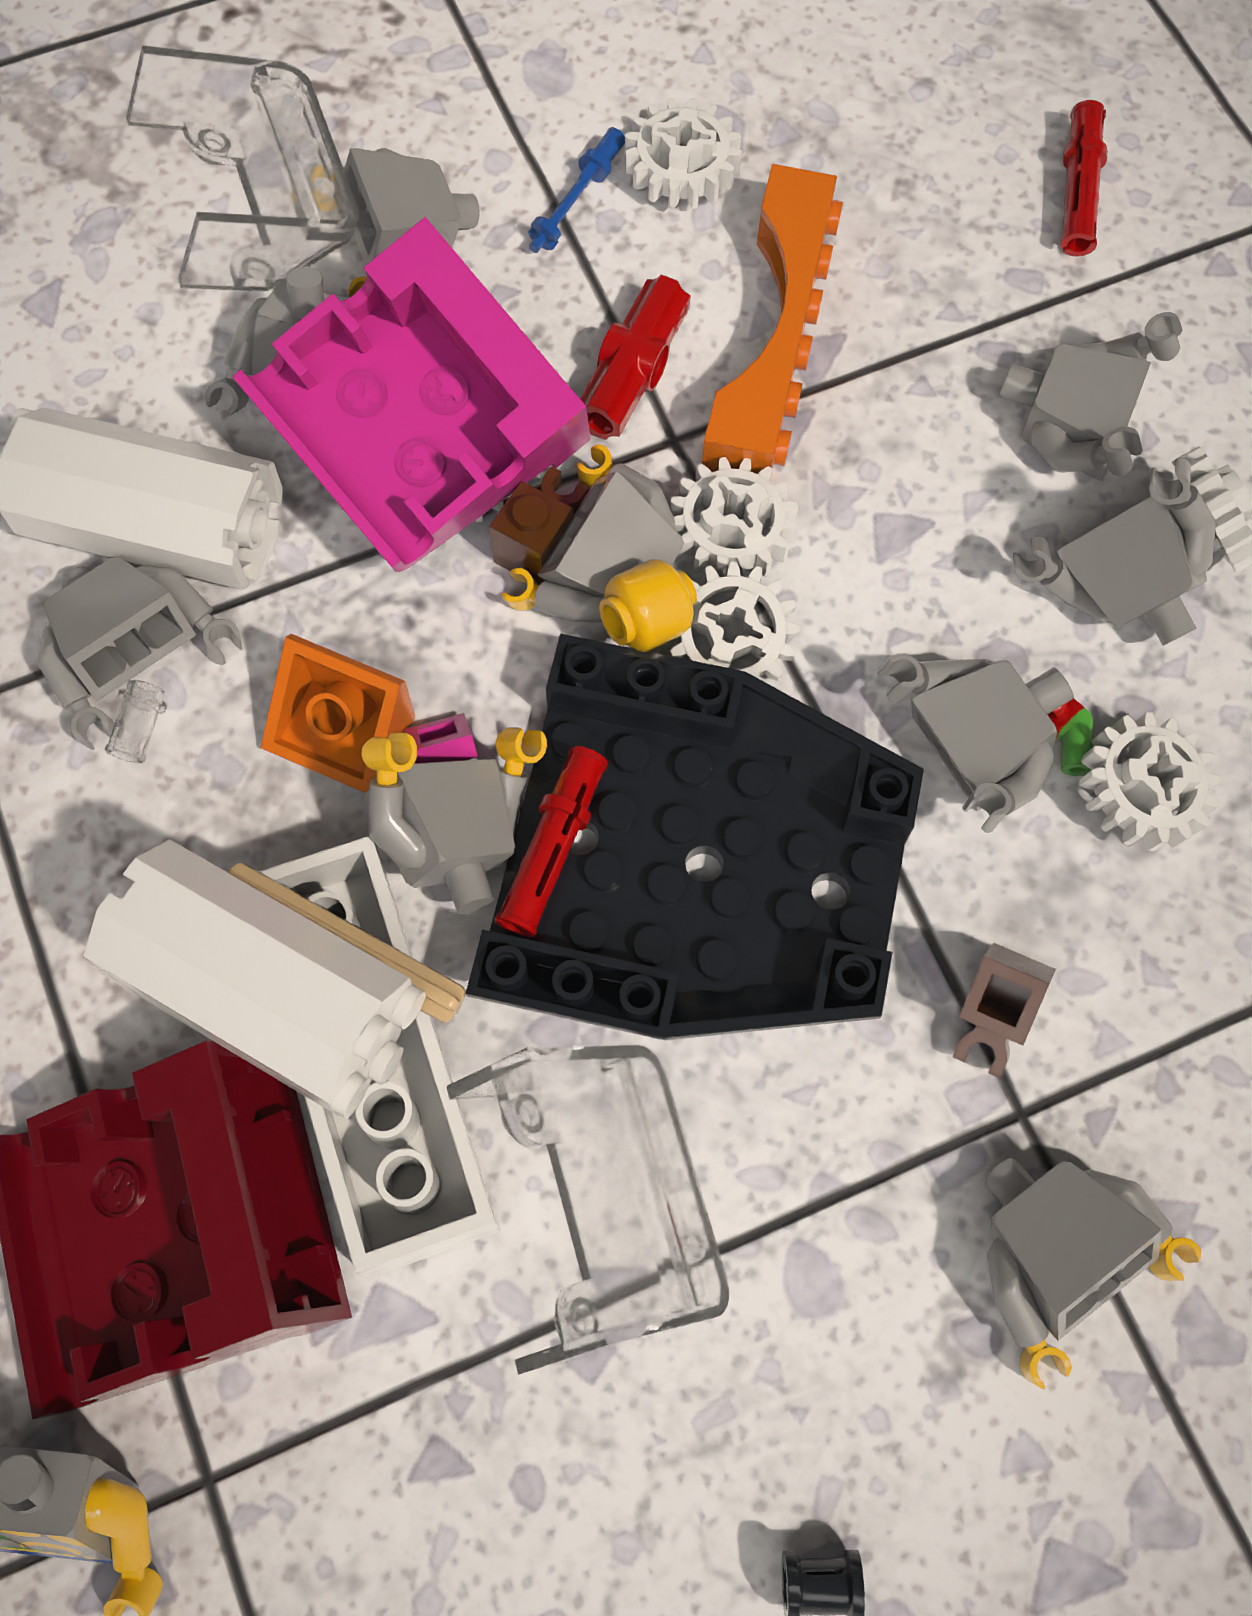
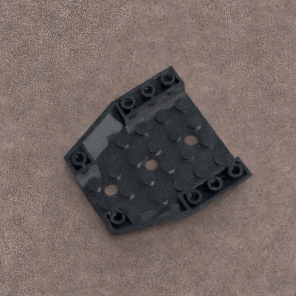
[466,633,924,1040]

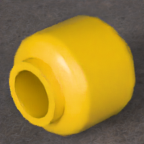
[599,559,697,652]

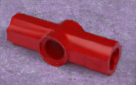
[580,274,691,440]

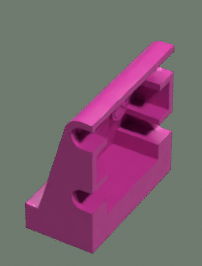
[232,217,591,572]

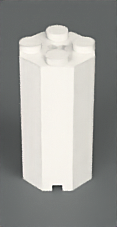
[0,407,283,590]
[84,839,426,1118]

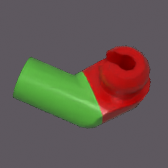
[1047,698,1094,776]

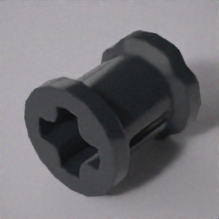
[781,1550,865,1616]

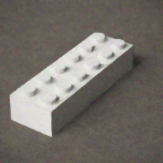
[259,836,500,1279]

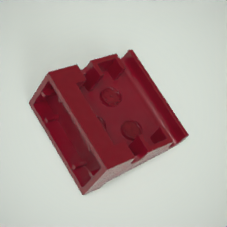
[0,1040,352,1420]

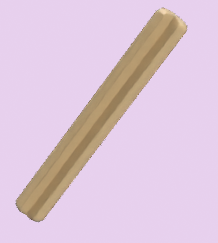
[226,863,466,1023]

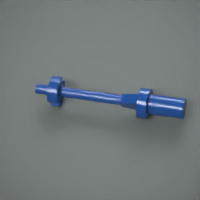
[528,127,625,253]

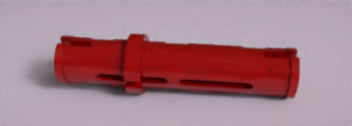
[1060,100,1108,257]
[495,746,608,938]

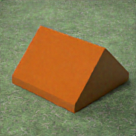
[260,634,416,793]

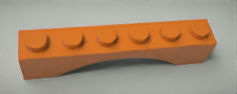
[702,164,843,474]

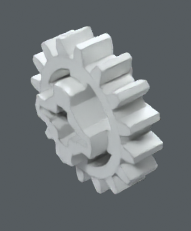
[625,98,742,209]
[1172,446,1252,574]
[670,457,798,578]
[670,562,801,681]
[1079,712,1222,851]

